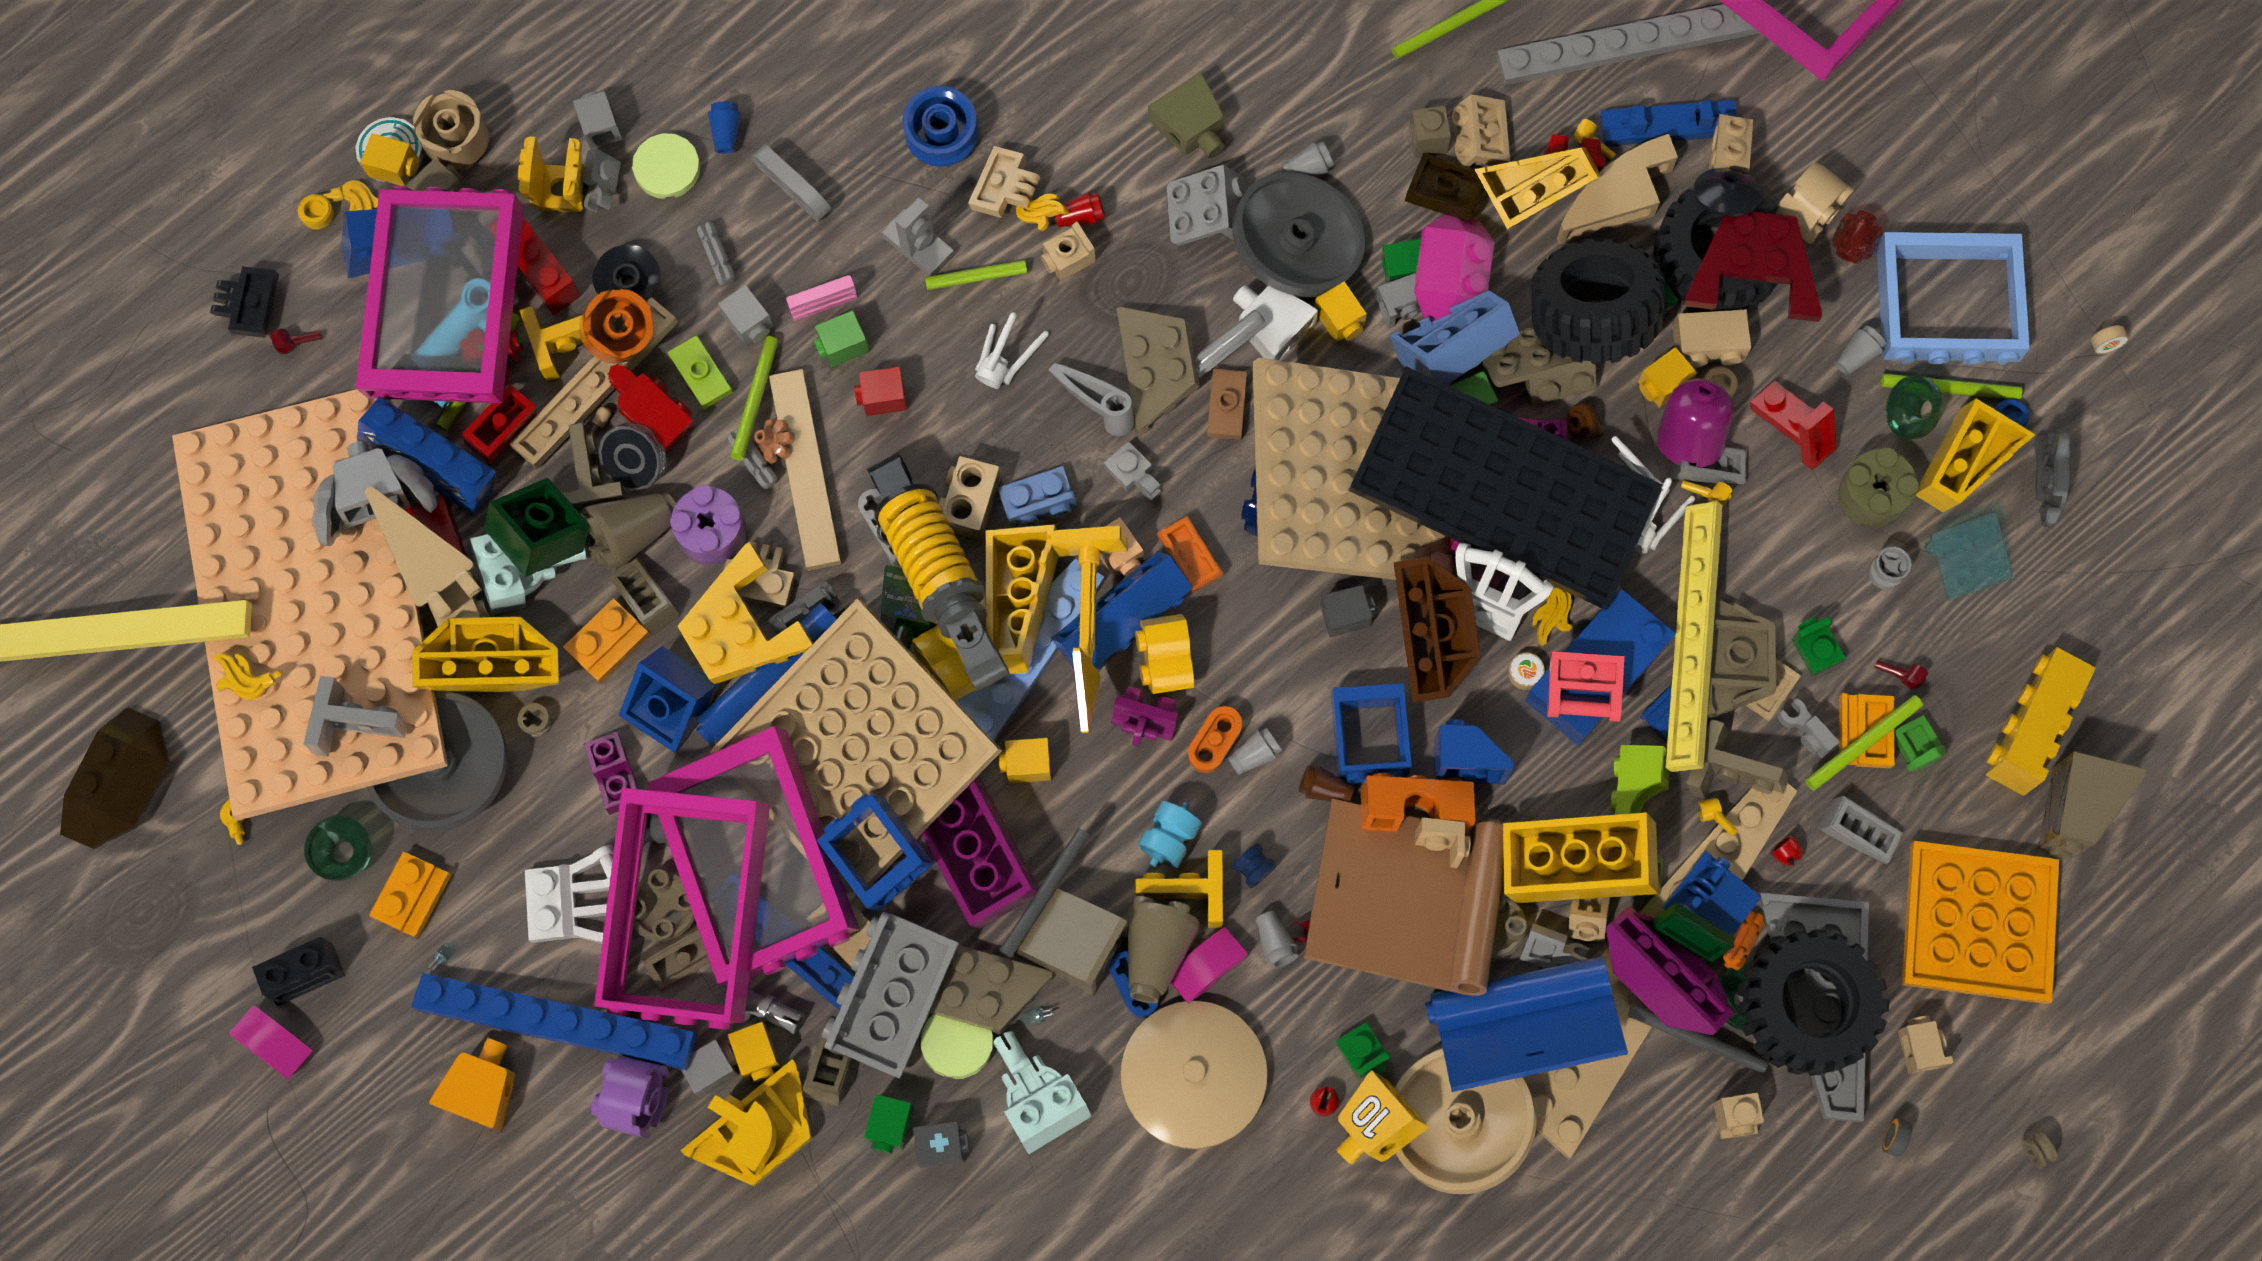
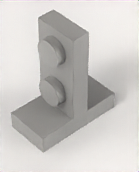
[882,197,955,276]
[304,676,408,757]

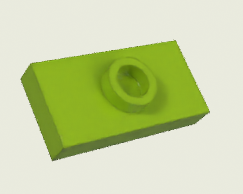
[667,335,733,410]

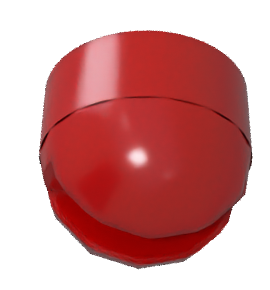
[1770,835,1803,866]
[1310,1086,1340,1117]

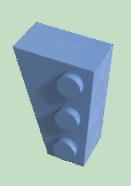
[1389,291,1520,385]

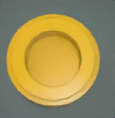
[298,194,334,230]

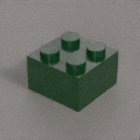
[484,477,590,577]

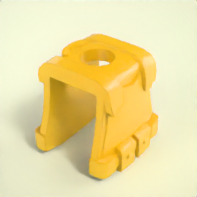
[518,136,585,212]

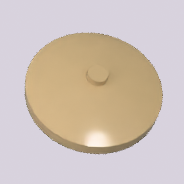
[1121,1001,1267,1149]
[1395,1049,1536,1194]

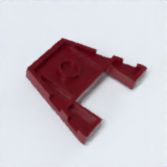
[1683,212,1822,322]

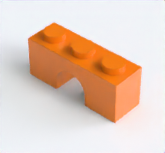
[1361,773,1476,836]

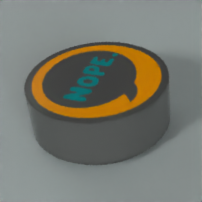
[1882,1117,1912,1157]

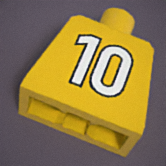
[1336,1070,1429,1165]

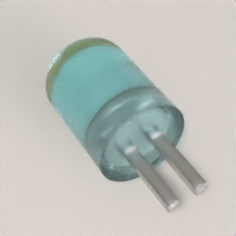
[428,942,455,971]
[1022,1008,1054,1027]

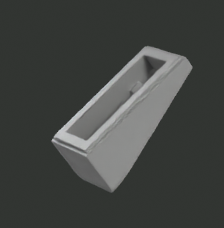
[1671,446,1746,484]
[1818,796,1903,864]

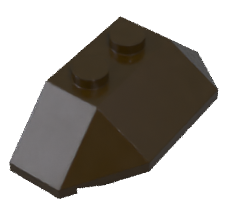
[60,707,170,849]

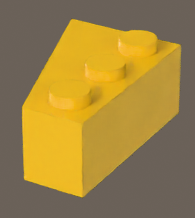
[1474,147,1602,229]
[1915,398,2036,513]

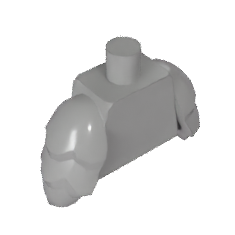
[312,441,437,546]

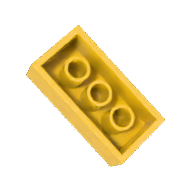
[1503,812,1659,903]

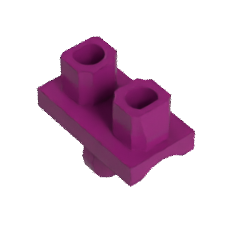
[1111,686,1178,747]

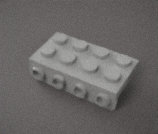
[821,911,959,1079]

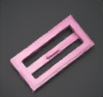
[786,275,858,321]

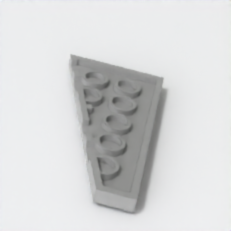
[1758,893,1869,1122]

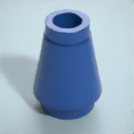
[708,102,741,154]

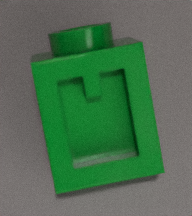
[1792,616,1846,676]
[1335,1022,1391,1080]

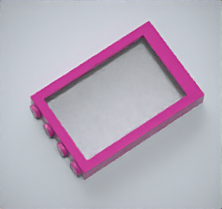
[356,186,524,403]
[647,726,860,985]

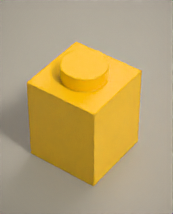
[360,133,419,187]
[1314,281,1367,343]
[1638,347,1697,408]
[999,738,1051,783]
[728,1021,781,1082]

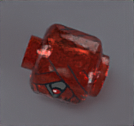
[1832,210,1883,264]

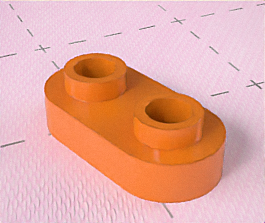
[1188,706,1242,773]

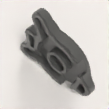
[2034,428,2071,528]

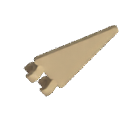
[365,486,482,620]

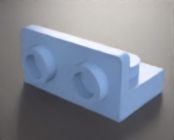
[997,466,1077,528]

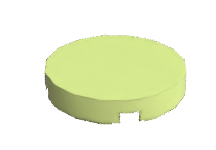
[632,133,700,199]
[921,1014,993,1079]

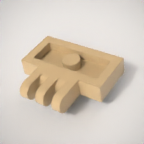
[968,146,1040,218]
[724,541,796,609]

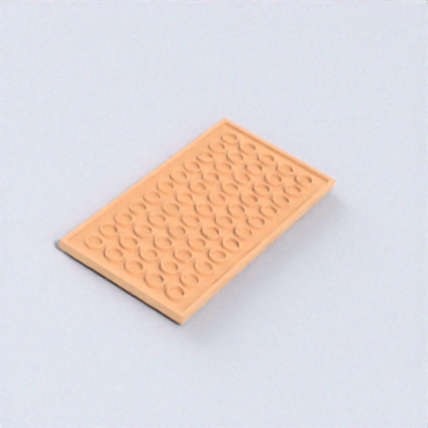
[172,389,448,821]

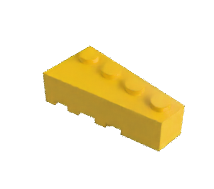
[986,525,1059,674]
[1985,647,2096,796]

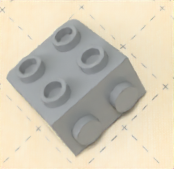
[1167,164,1248,246]

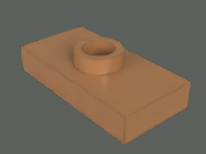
[1207,369,1247,440]

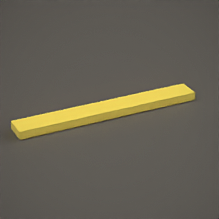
[1665,501,1723,772]
[0,600,252,662]

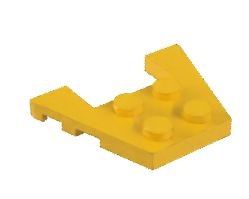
[677,542,813,684]

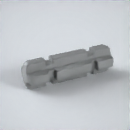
[697,222,736,286]
[728,429,778,490]

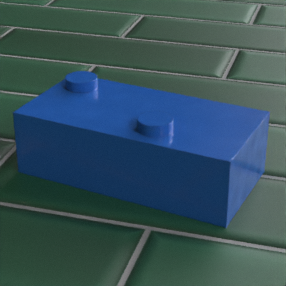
[1525,588,1676,746]

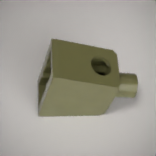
[1148,72,1225,158]

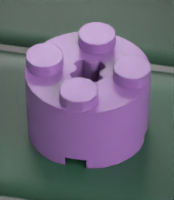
[670,485,746,565]
[591,1055,669,1138]

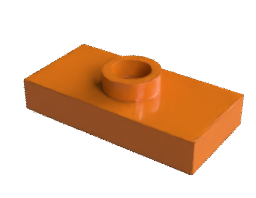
[1157,516,1223,593]

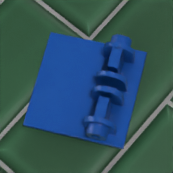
[1662,851,1761,936]

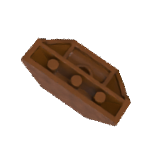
[1393,557,1481,703]

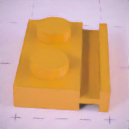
[563,598,651,684]
[1839,693,1895,769]
[369,851,452,939]

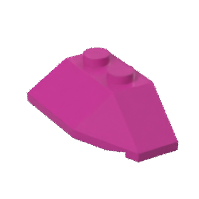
[1414,214,1494,322]

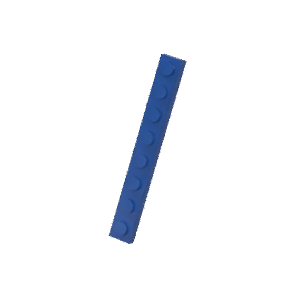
[411,973,697,1071]

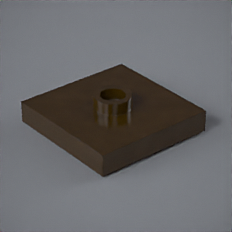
[1405,153,1483,222]

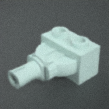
[470,534,587,616]
[993,1031,1092,1155]

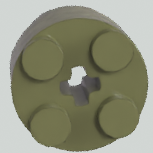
[1838,447,1919,528]

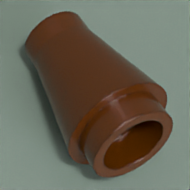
[1299,765,1354,802]

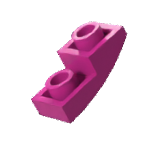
[1170,927,1248,1003]
[228,1005,313,1080]

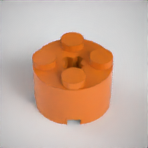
[580,289,654,364]

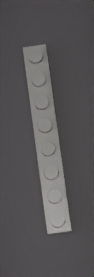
[1496,4,1760,86]

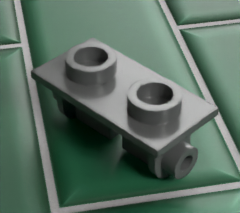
[767,581,845,634]

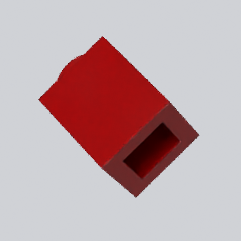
[854,366,907,416]

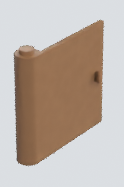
[1304,799,1504,996]

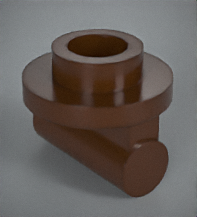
[1566,403,1604,440]

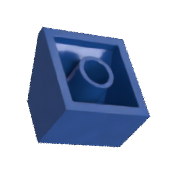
[619,646,719,753]
[1434,720,1513,785]

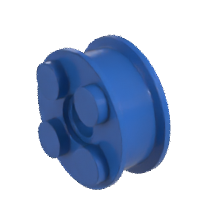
[902,86,978,167]

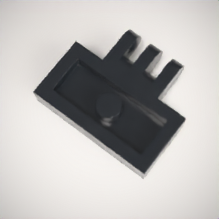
[210,266,279,338]

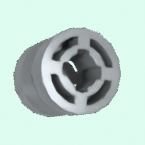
[1868,546,1912,590]

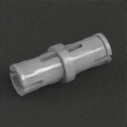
[745,989,804,1034]

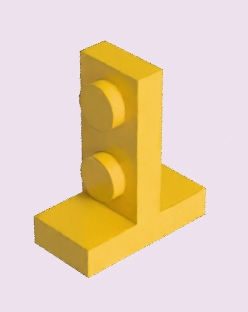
[519,306,616,382]
[1136,850,1223,928]

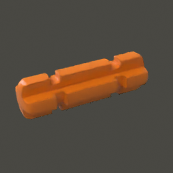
[1723,911,1765,971]

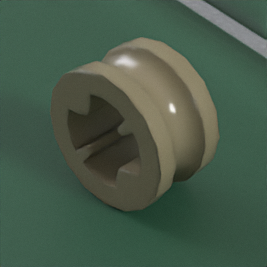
[517,703,552,738]
[2021,1131,2058,1169]

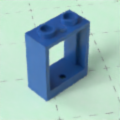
[1331,683,1412,783]
[817,794,934,911]

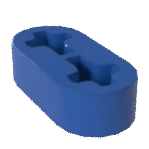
[1110,951,1159,1019]

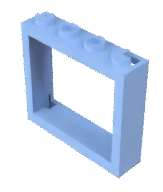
[1877,232,2030,365]

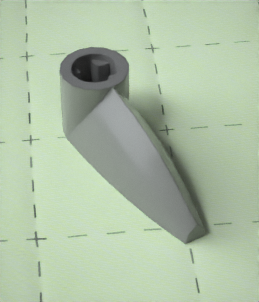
[1049,363,1135,436]

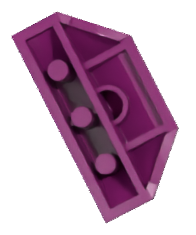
[1606,906,1734,1035]

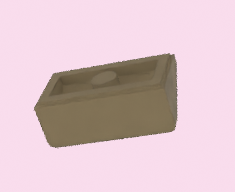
[640,922,710,991]

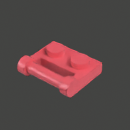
[1547,651,1624,722]

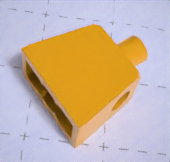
[429,1038,515,1132]

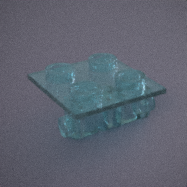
[1925,512,2013,601]

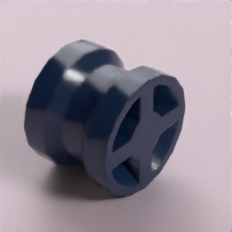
[1232,843,1277,889]

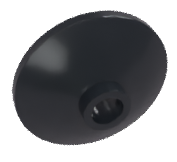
[1693,168,1763,217]
[592,245,661,302]

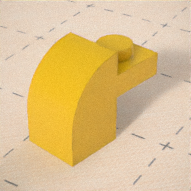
[707,1094,777,1175]

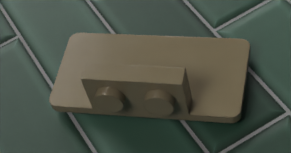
[1482,328,1597,406]

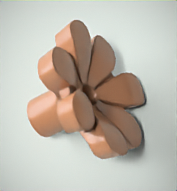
[754,419,794,464]

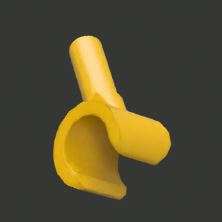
[1574,119,1616,161]
[1681,480,1732,507]
[1698,798,1737,836]

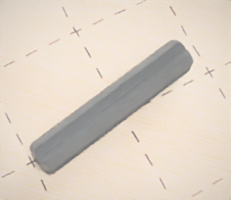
[1195,310,1266,378]

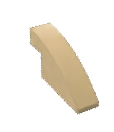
[1557,134,1678,244]

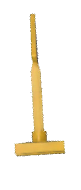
[1051,526,1128,733]

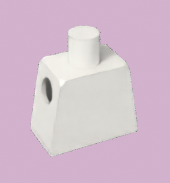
[1233,285,1318,361]

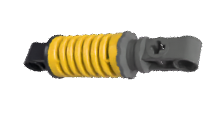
[867,452,1010,691]

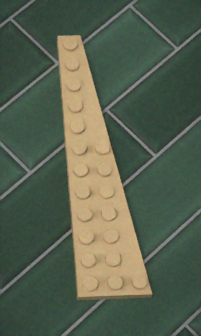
[1523,783,1797,1160]

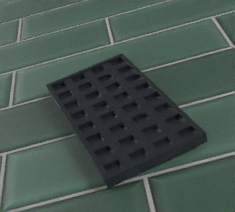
[1348,366,1663,611]

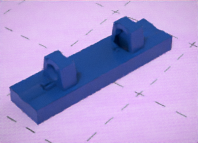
[1600,100,1737,146]

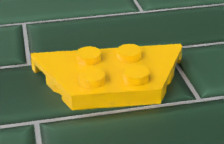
[680,1059,812,1187]

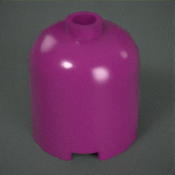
[1657,379,1734,468]

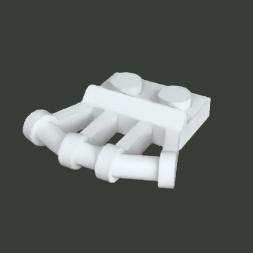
[1455,543,1554,641]
[525,845,614,944]

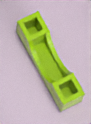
[1611,745,1670,895]

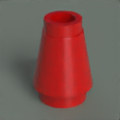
[1055,192,1105,228]

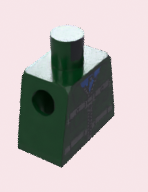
[880,565,938,650]

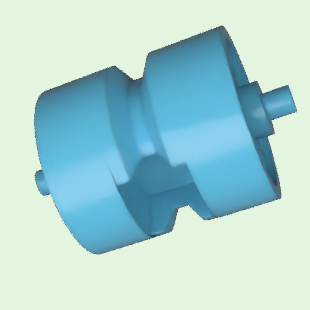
[1137,801,1202,868]

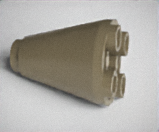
[581,493,676,571]
[1128,896,1200,1003]

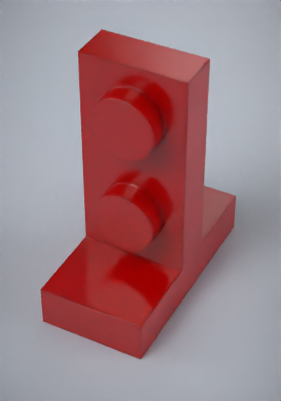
[1750,381,1837,470]

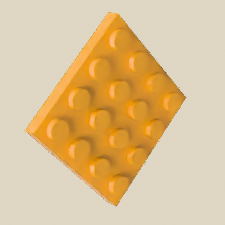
[1902,841,2059,1004]

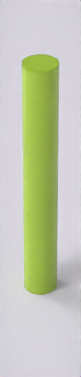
[925,260,1027,290]

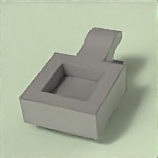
[582,148,621,212]
[1103,441,1161,501]
[1777,699,1840,759]
[1520,923,1589,968]

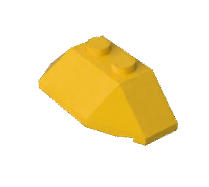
[412,617,559,693]

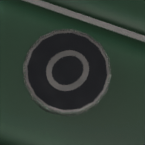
[598,422,666,491]

